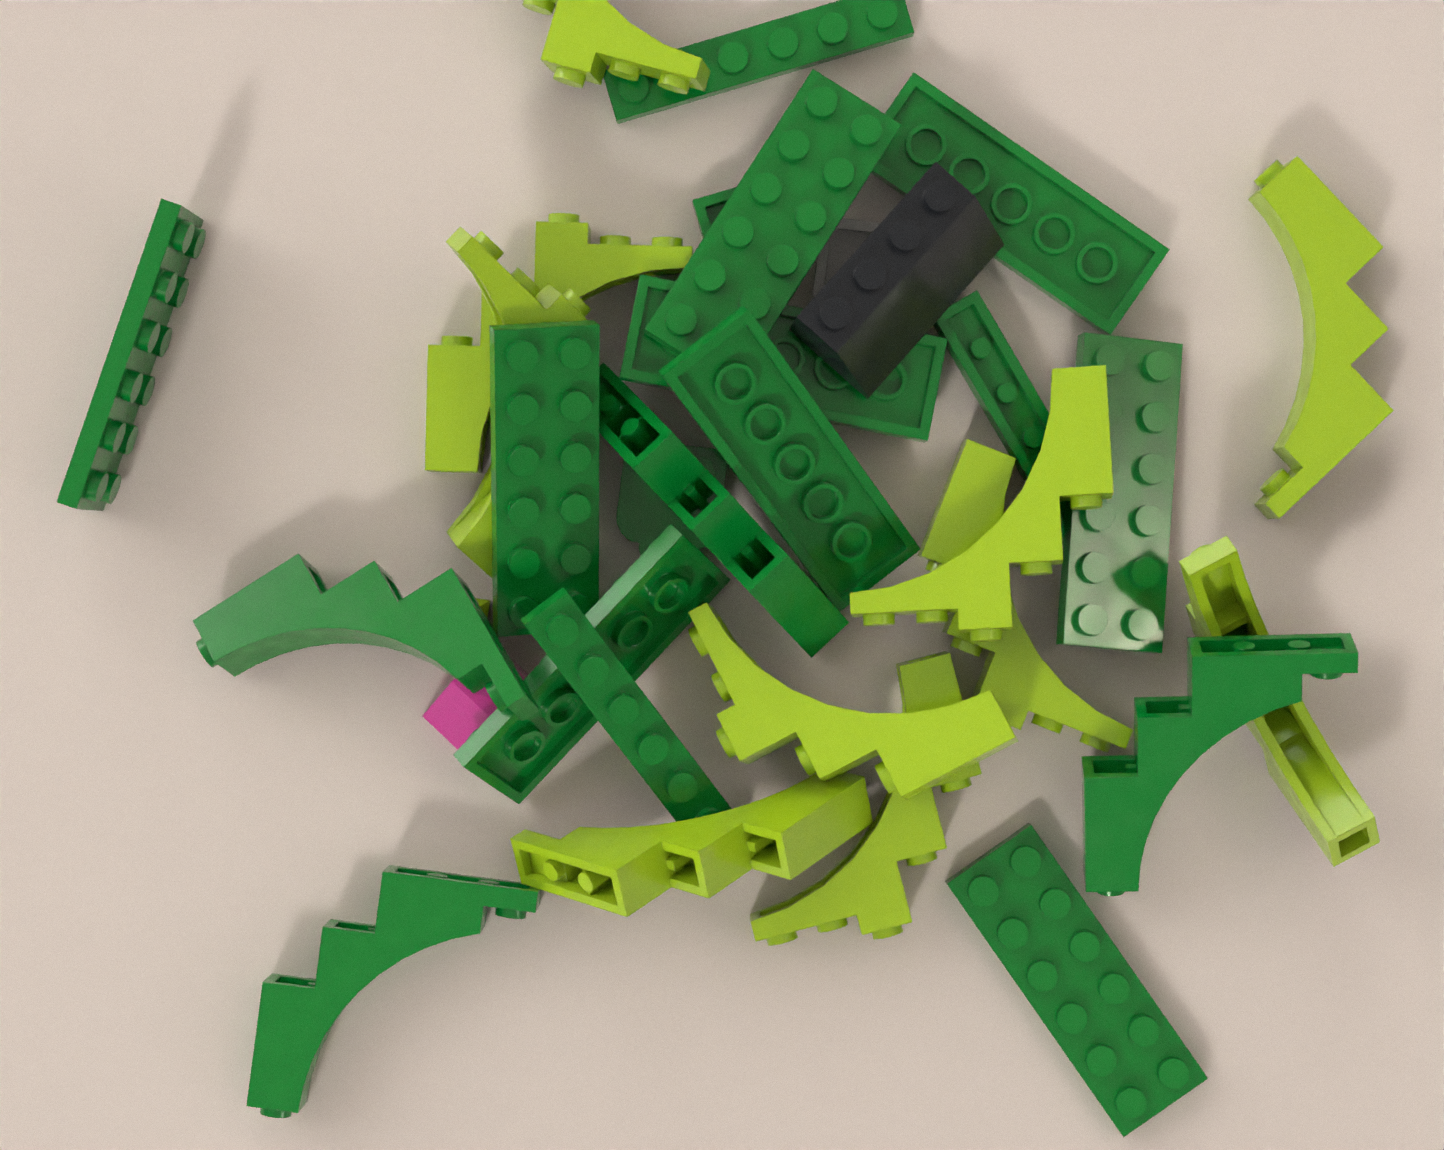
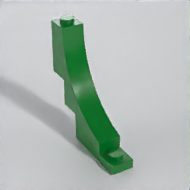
[599,362,849,658]
[193,553,540,721]
[1082,633,1358,896]
[246,865,541,1118]

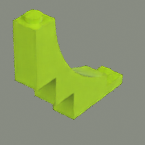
[1248,156,1394,519]
[510,772,873,917]

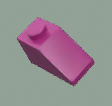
[422,656,529,750]

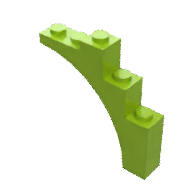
[522,0,711,94]
[425,213,693,473]
[446,226,591,578]
[850,365,1114,642]
[917,439,1133,753]
[1179,535,1380,867]
[688,602,1018,800]
[750,651,982,946]

